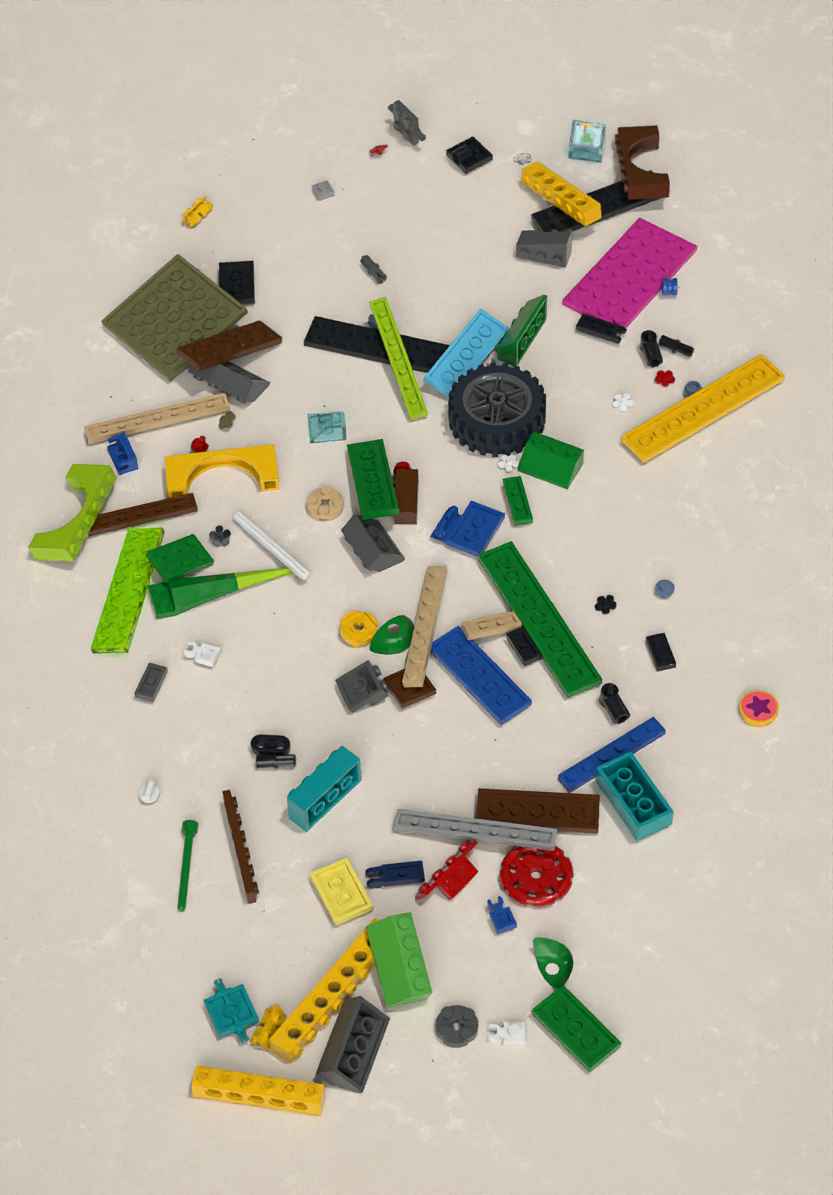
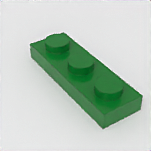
[503,476,533,526]

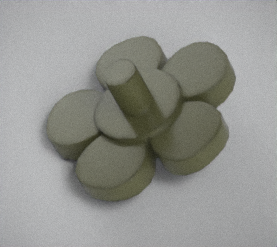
[219,411,236,429]

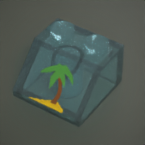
[569,120,606,163]

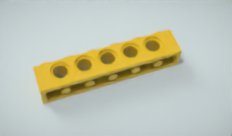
[521,161,601,226]
[191,1065,326,1116]

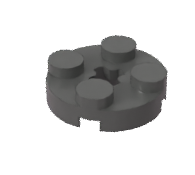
[435,1005,478,1048]

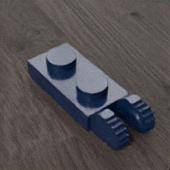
[365,860,425,889]

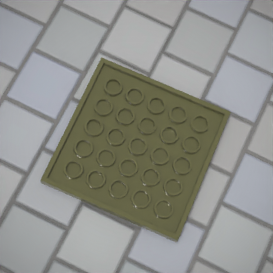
[101,254,248,382]

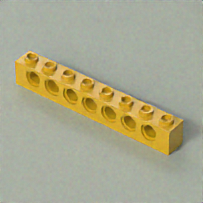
[269,918,379,1063]

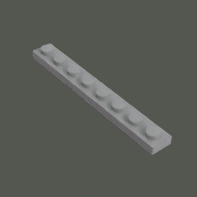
[393,809,558,851]

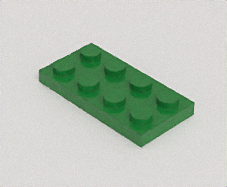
[531,985,622,1072]

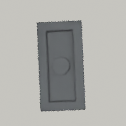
[134,663,168,702]

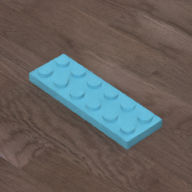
[423,309,510,398]

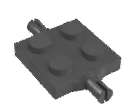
[388,100,426,146]

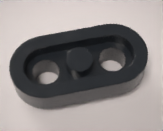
[250,734,291,756]

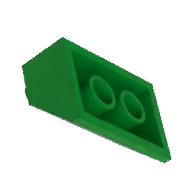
[518,431,584,490]

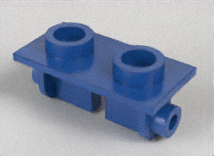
[430,505,462,543]

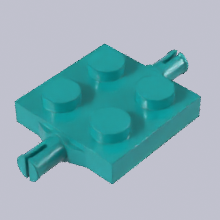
[203,978,259,1043]

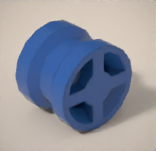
[662,278,678,296]

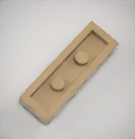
[461,611,522,640]

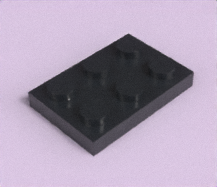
[219,261,255,304]

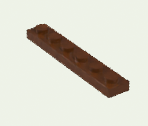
[88,493,198,537]
[222,790,259,904]

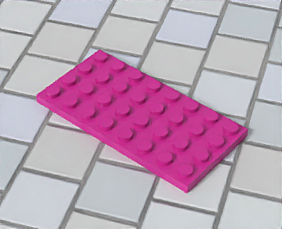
[562,217,697,334]

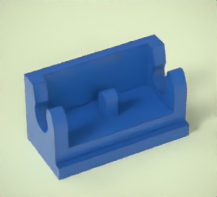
[107,432,138,475]

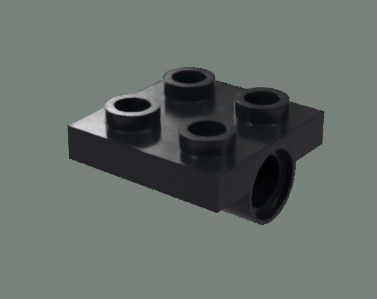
[446,136,493,174]

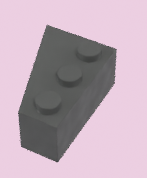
[516,229,572,268]

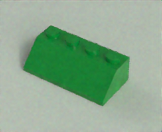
[495,295,547,366]

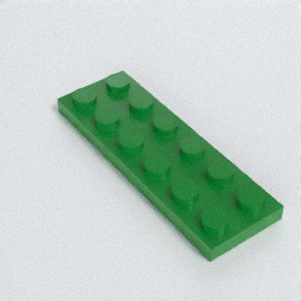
[347,439,399,520]

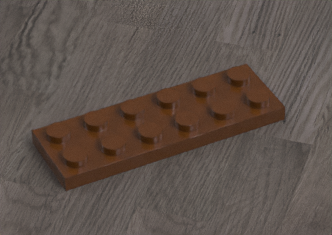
[176,320,282,371]
[476,788,600,834]

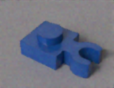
[488,896,517,934]

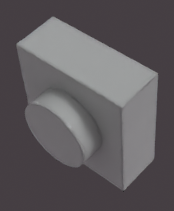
[312,180,334,201]

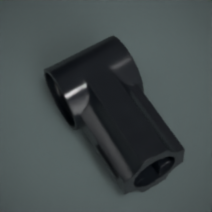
[640,330,663,368]
[599,683,630,724]

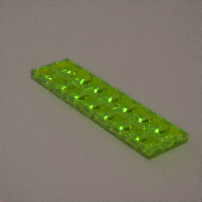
[90,527,165,654]

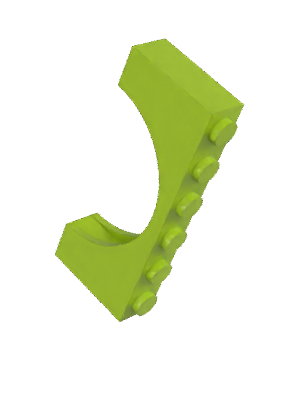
[28,464,117,562]

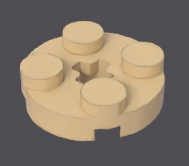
[307,485,344,521]

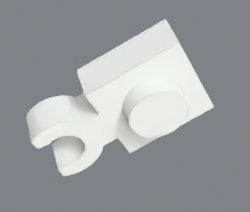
[184,641,221,667]
[488,1022,525,1045]

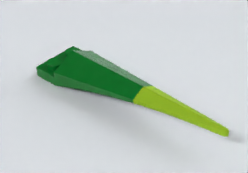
[148,567,294,619]

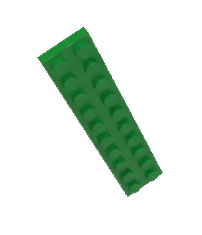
[478,541,602,698]

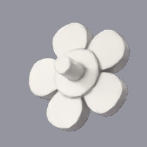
[613,393,633,412]
[498,454,519,472]

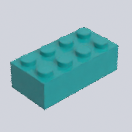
[287,746,362,832]
[596,752,674,841]

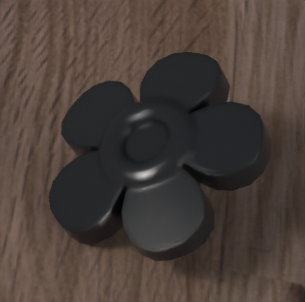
[209,525,231,547]
[595,595,617,614]

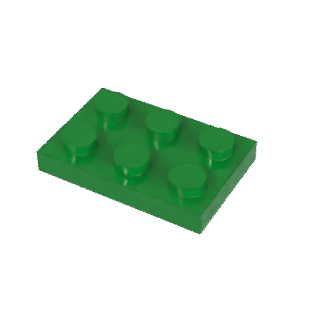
[146,534,214,583]

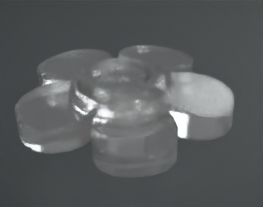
[513,153,532,165]

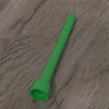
[177,820,199,912]

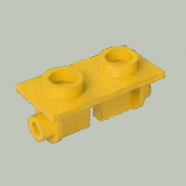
[181,195,213,227]
[251,1004,287,1051]

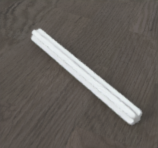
[233,511,310,580]

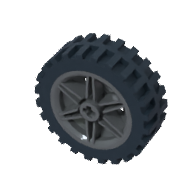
[448,363,546,457]

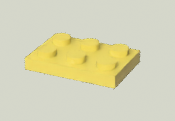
[310,858,373,926]

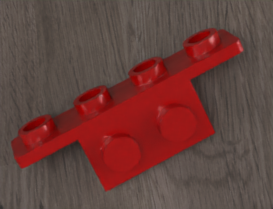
[415,840,479,900]

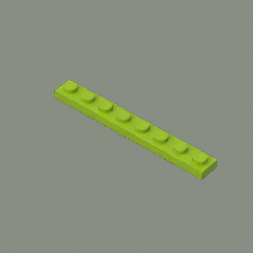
[369,297,428,420]

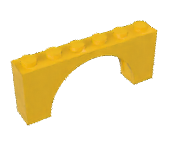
[164,444,280,498]

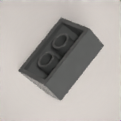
[341,514,405,572]

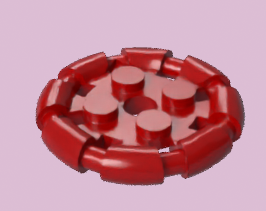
[499,846,574,907]

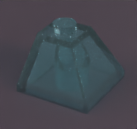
[307,410,347,444]

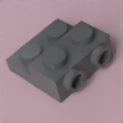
[335,660,389,713]

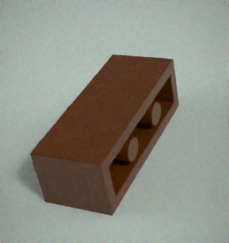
[391,469,419,524]

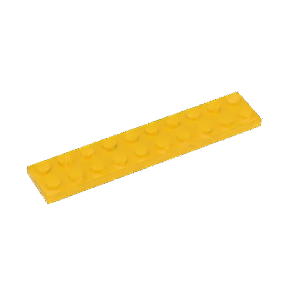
[621,354,785,463]

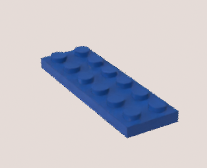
[430,626,532,725]

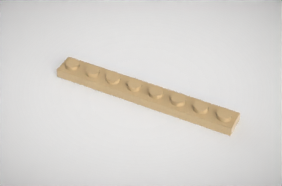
[84,393,230,444]
[402,566,448,688]

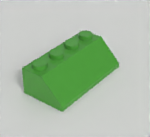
[365,912,433,1008]

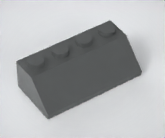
[188,361,270,403]
[316,996,390,1093]

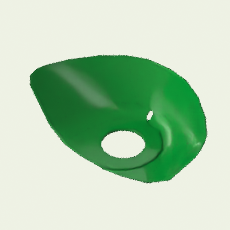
[369,615,414,655]
[533,937,574,988]

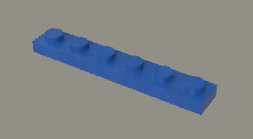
[558,716,666,793]

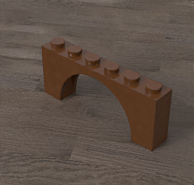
[614,125,670,200]

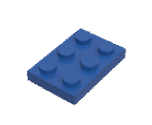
[446,501,505,557]

